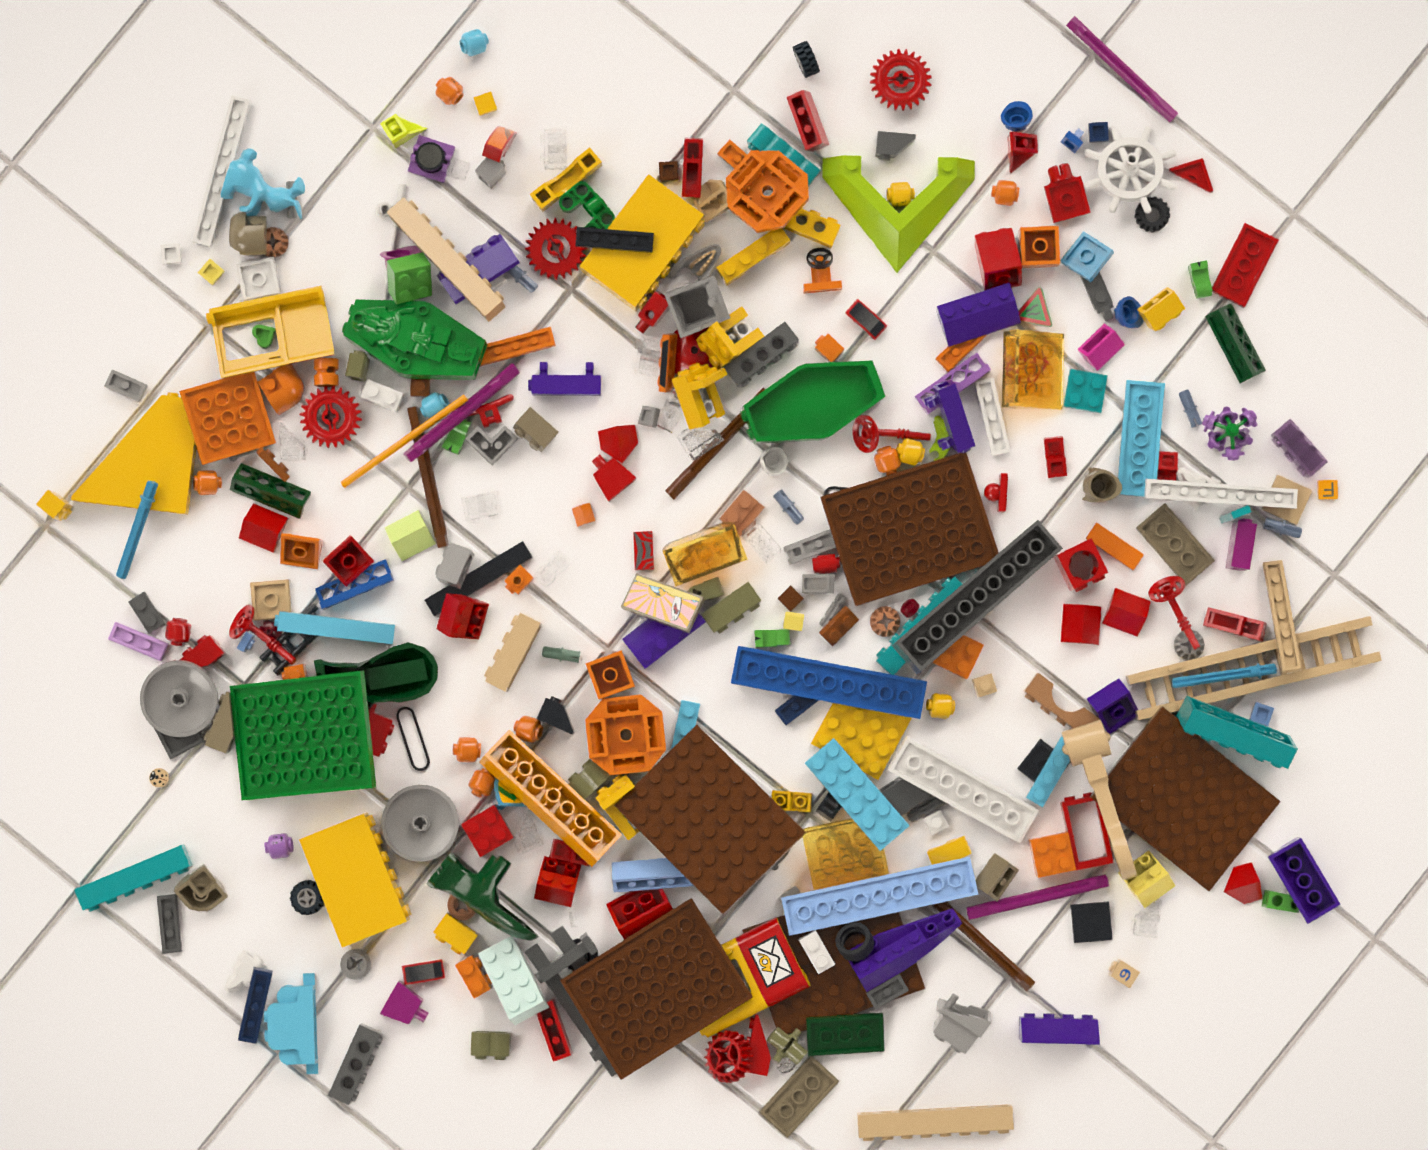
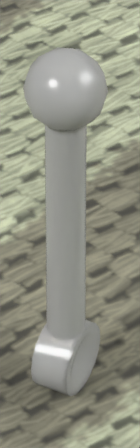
[229,446,268,462]

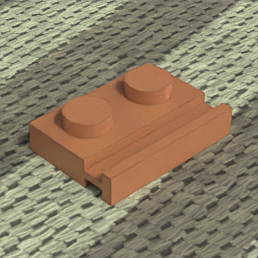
[719,490,765,537]

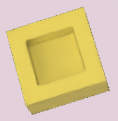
[197,258,225,286]

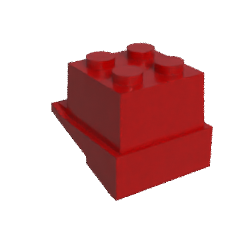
[368,703,395,757]

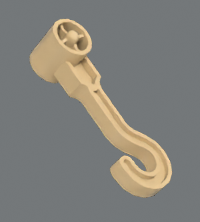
[1061,720,1137,880]

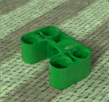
[559,181,615,229]

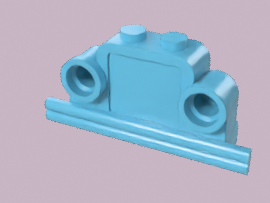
[264,973,318,1074]

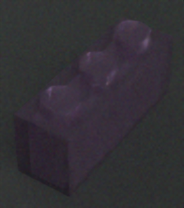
[1270,418,1328,478]

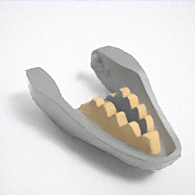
[668,244,722,281]

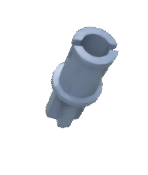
[507,265,538,293]
[1178,389,1202,428]
[773,489,804,525]
[1263,517,1302,538]

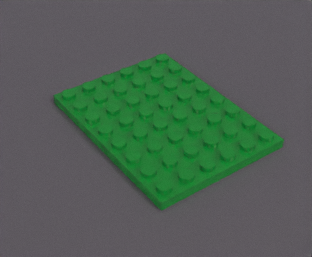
[229,671,377,801]

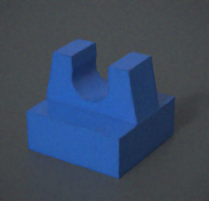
[1060,128,1084,153]

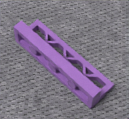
[914,353,991,415]

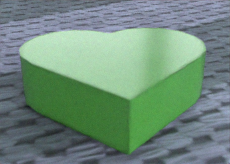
[252,324,276,349]

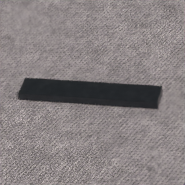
[424,541,533,617]

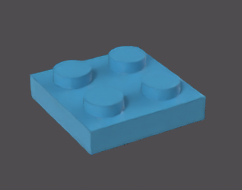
[1060,231,1114,282]

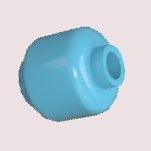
[459,29,489,57]
[420,392,449,419]

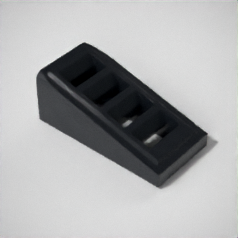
[816,792,841,822]

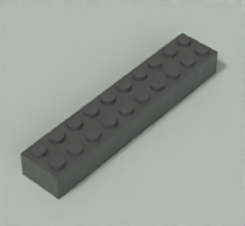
[891,520,1063,675]

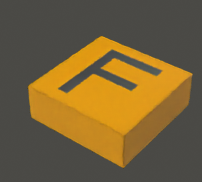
[1317,480,1338,500]

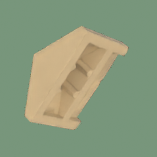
[693,179,728,223]

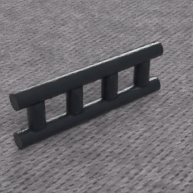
[259,603,319,676]

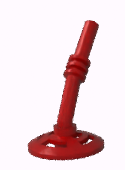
[852,415,931,453]
[1148,576,1201,650]
[229,604,297,665]

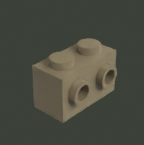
[512,407,559,453]
[975,853,1019,902]

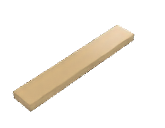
[1262,560,1302,674]

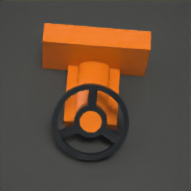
[803,248,842,294]

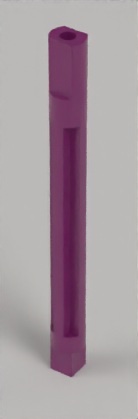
[1066,16,1179,123]
[403,363,520,462]
[966,874,1109,920]

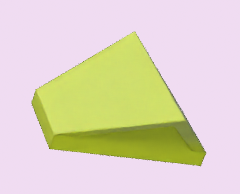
[380,114,428,148]

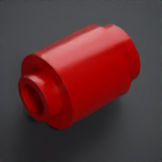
[812,554,840,574]

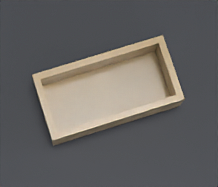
[484,612,543,692]

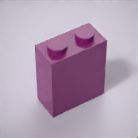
[1225,518,1257,571]

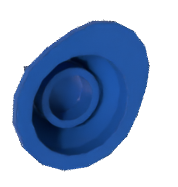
[1000,101,1033,132]
[1114,296,1144,328]

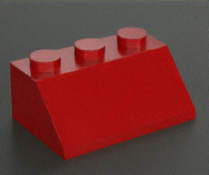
[606,889,673,940]

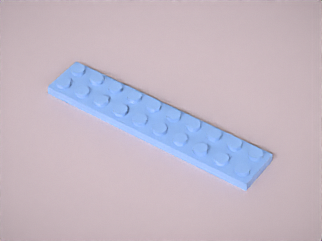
[781,857,979,936]

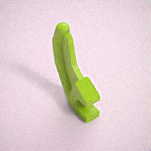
[929,415,951,461]

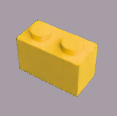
[1137,287,1186,332]
[36,490,73,521]
[433,912,479,955]

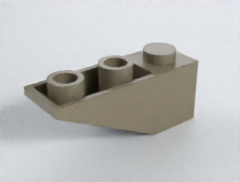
[204,691,235,754]

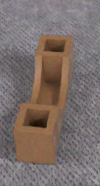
[1023,673,1099,728]

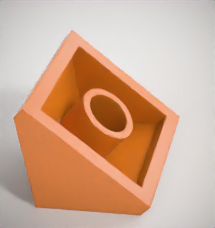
[280,533,323,570]

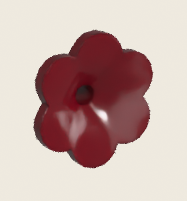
[259,620,282,640]

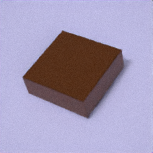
[658,161,679,182]
[777,585,804,612]

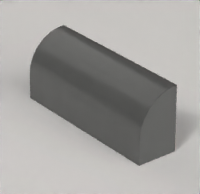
[879,776,932,816]

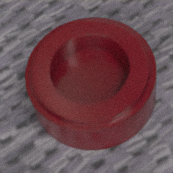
[900,598,920,618]

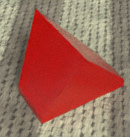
[1007,131,1038,174]
[598,425,639,464]
[1223,862,1263,904]

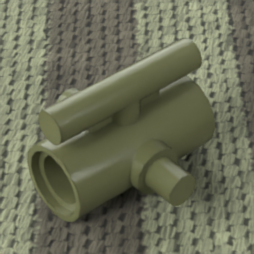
[767,1027,808,1065]

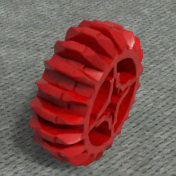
[703,1030,754,1083]

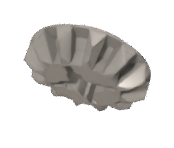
[1174,630,1205,660]
[340,949,371,980]

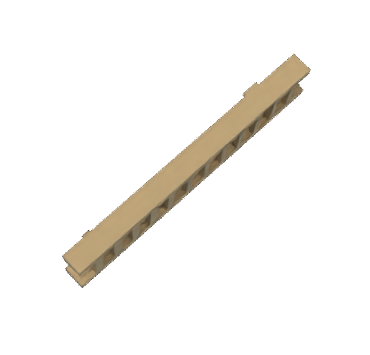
[1126,616,1382,720]

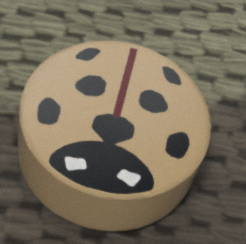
[149,768,169,787]

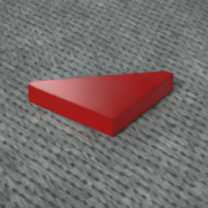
[1168,158,1213,193]

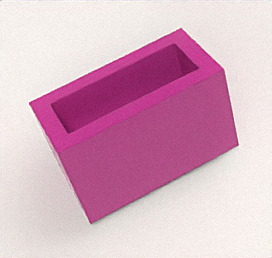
[1077,323,1125,371]

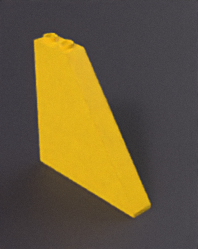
[71,392,197,515]

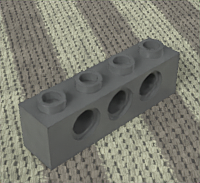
[724,321,799,387]
[328,1023,383,1105]

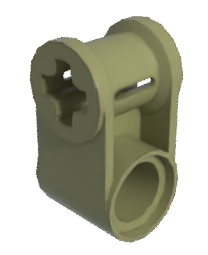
[688,577,725,601]

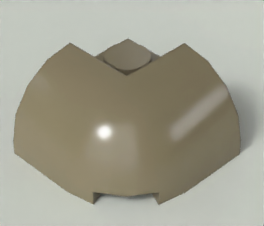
[229,212,267,255]
[173,864,228,912]

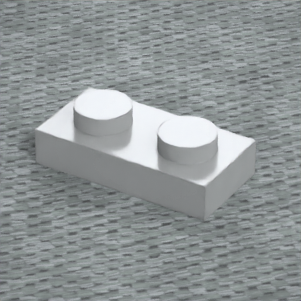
[104,369,148,402]

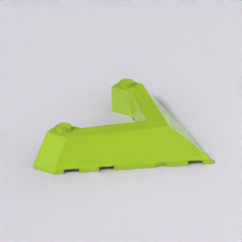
[822,155,975,273]

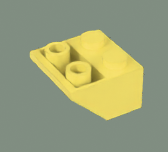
[1118,850,1176,908]

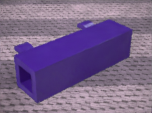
[528,362,601,396]
[924,379,976,453]

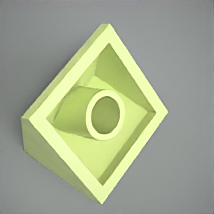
[384,510,436,561]

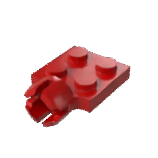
[1043,163,1091,223]

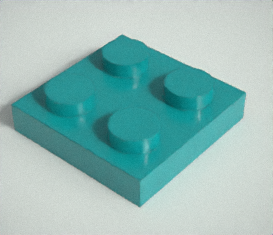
[1063,369,1108,414]

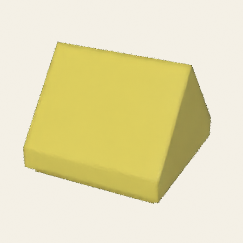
[783,611,804,631]

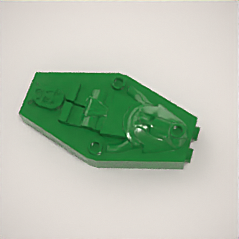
[342,299,488,380]
[740,360,886,444]

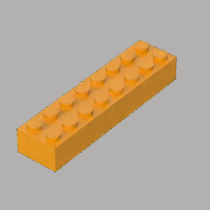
[479,730,622,867]

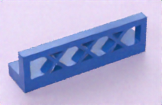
[315,559,395,610]

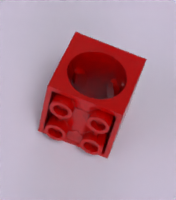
[1053,538,1109,592]

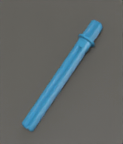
[116,481,158,579]
[1172,663,1277,688]

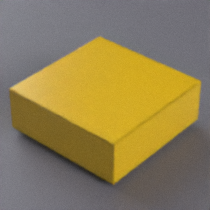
[473,91,497,116]

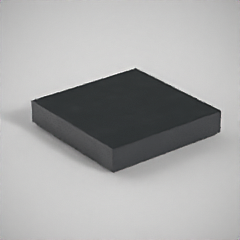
[1017,738,1071,782]
[1070,901,1113,943]

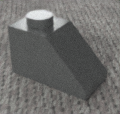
[875,131,916,161]

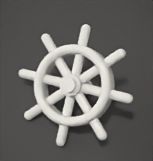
[1084,126,1177,214]

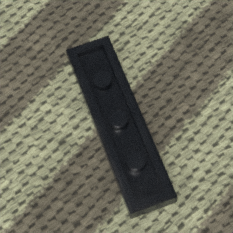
[575,227,654,253]

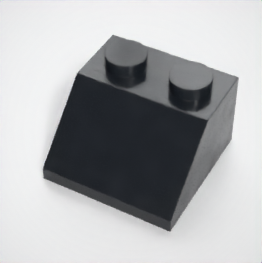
[536,696,575,734]

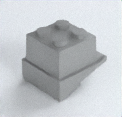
[665,275,730,338]
[933,993,991,1054]

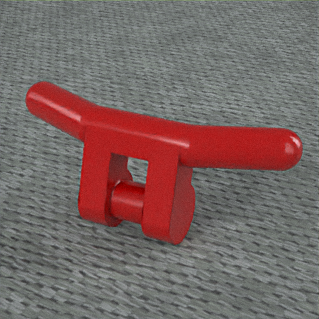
[468,394,514,428]

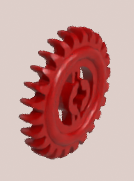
[869,49,932,111]
[524,217,587,280]
[299,386,363,449]

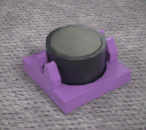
[407,135,456,183]

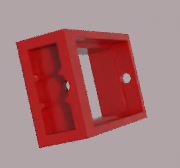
[1060,792,1114,871]

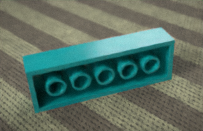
[1176,695,1298,769]

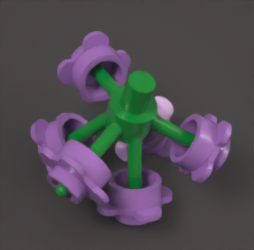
[1202,406,1258,461]

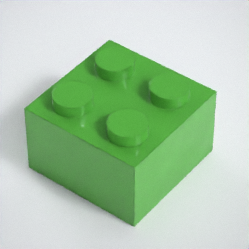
[387,252,432,304]

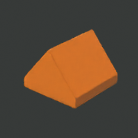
[572,503,596,527]

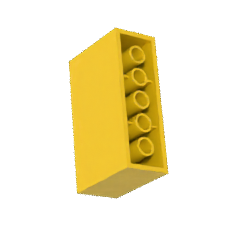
[580,174,705,312]
[299,812,412,948]

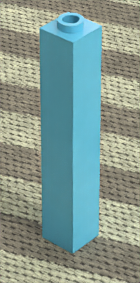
[274,611,395,644]

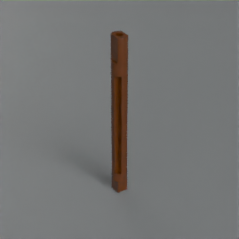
[665,387,765,500]
[407,406,449,548]
[932,901,1035,992]

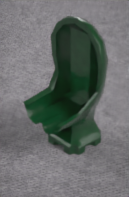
[314,642,438,704]
[426,853,539,941]

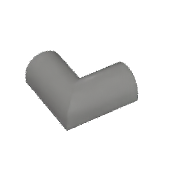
[465,425,519,466]

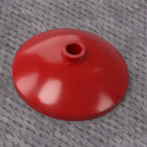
[673,327,718,375]

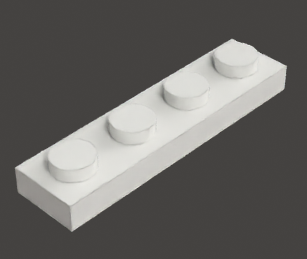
[974,377,1011,456]

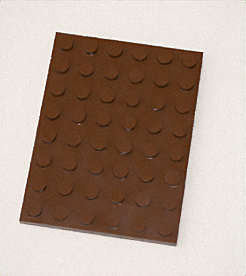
[820,452,999,607]
[1089,706,1281,891]
[614,725,806,915]
[560,898,753,1080]
[742,912,926,1035]

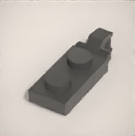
[1080,272,1114,322]

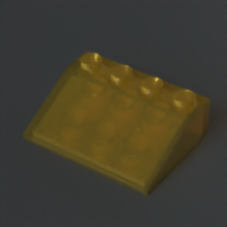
[1002,329,1064,410]
[802,818,889,890]

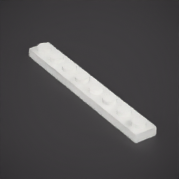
[192,95,251,247]
[1144,479,1298,509]

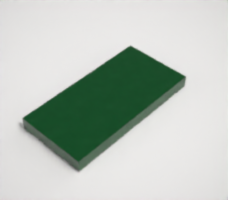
[806,1012,885,1056]

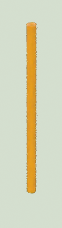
[340,394,468,488]

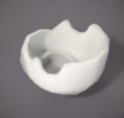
[760,446,789,476]

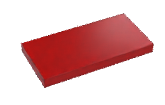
[1212,223,1279,308]

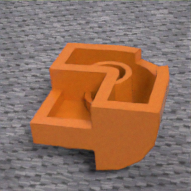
[257,364,304,415]

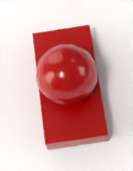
[984,473,1008,513]

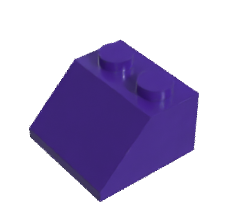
[1087,678,1138,734]

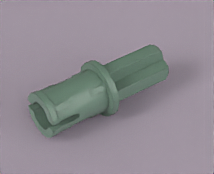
[542,646,581,663]

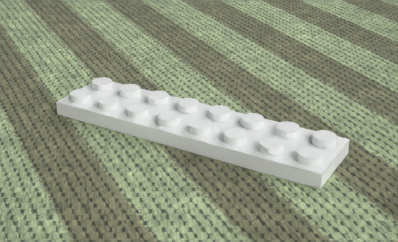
[887,736,1039,843]

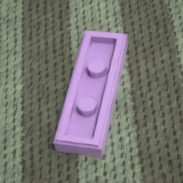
[108,622,169,661]

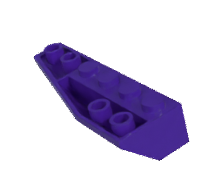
[849,908,962,992]

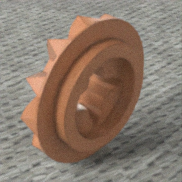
[265,227,289,258]
[870,606,901,637]
[447,895,476,920]

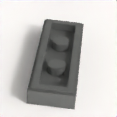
[157,894,183,954]

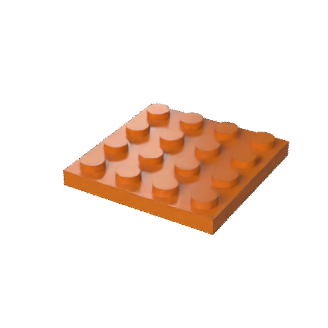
[179,372,276,465]

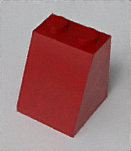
[974,227,1022,291]

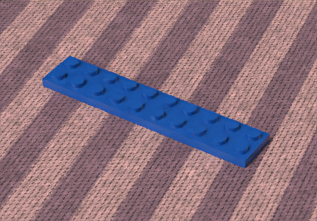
[731,646,927,719]

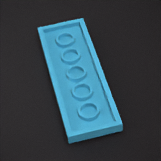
[1118,380,1165,497]
[805,738,910,851]

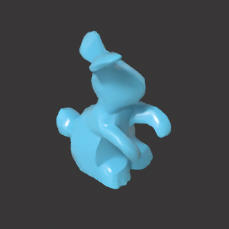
[221,148,305,219]

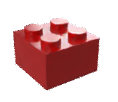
[461,804,515,857]

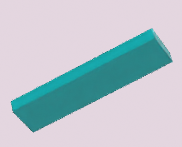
[1219,505,1251,524]

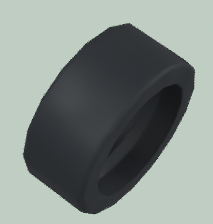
[835,922,874,961]

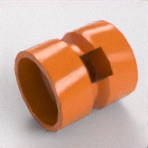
[314,358,339,387]

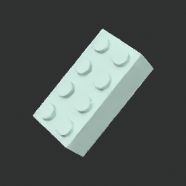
[478,936,549,1025]

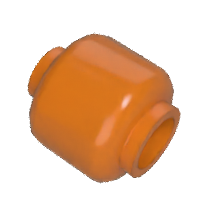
[435,77,464,105]
[991,180,1020,206]
[874,446,901,475]
[193,470,222,495]
[513,716,543,743]
[452,737,481,763]
[468,768,495,798]

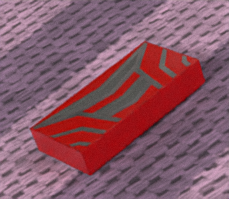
[633,531,654,570]

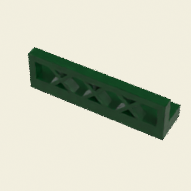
[1205,303,1266,384]
[230,463,311,519]

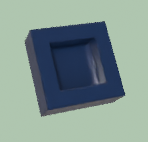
[1088,122,1109,143]

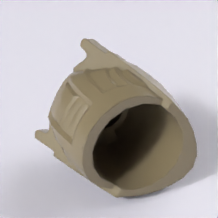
[1082,467,1122,503]

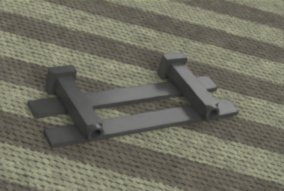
[524,925,617,1077]

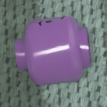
[264,833,294,859]

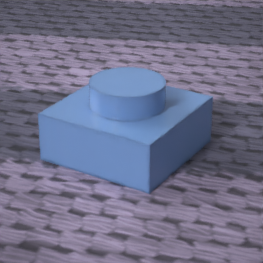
[237,632,255,653]
[1249,702,1274,726]

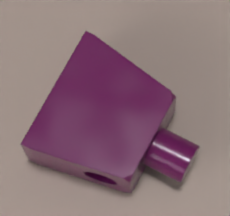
[380,980,429,1024]

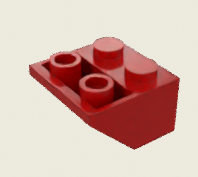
[436,593,489,640]
[534,856,581,907]

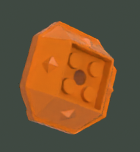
[726,150,809,233]
[585,694,666,775]

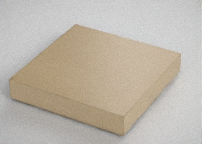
[1261,474,1313,525]
[250,579,292,621]

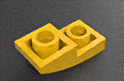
[771,790,813,812]
[927,836,972,865]

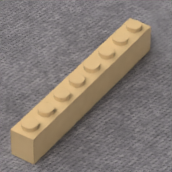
[387,197,506,322]
[857,1104,1014,1141]

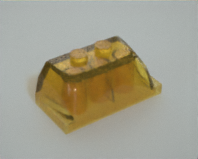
[662,522,748,587]

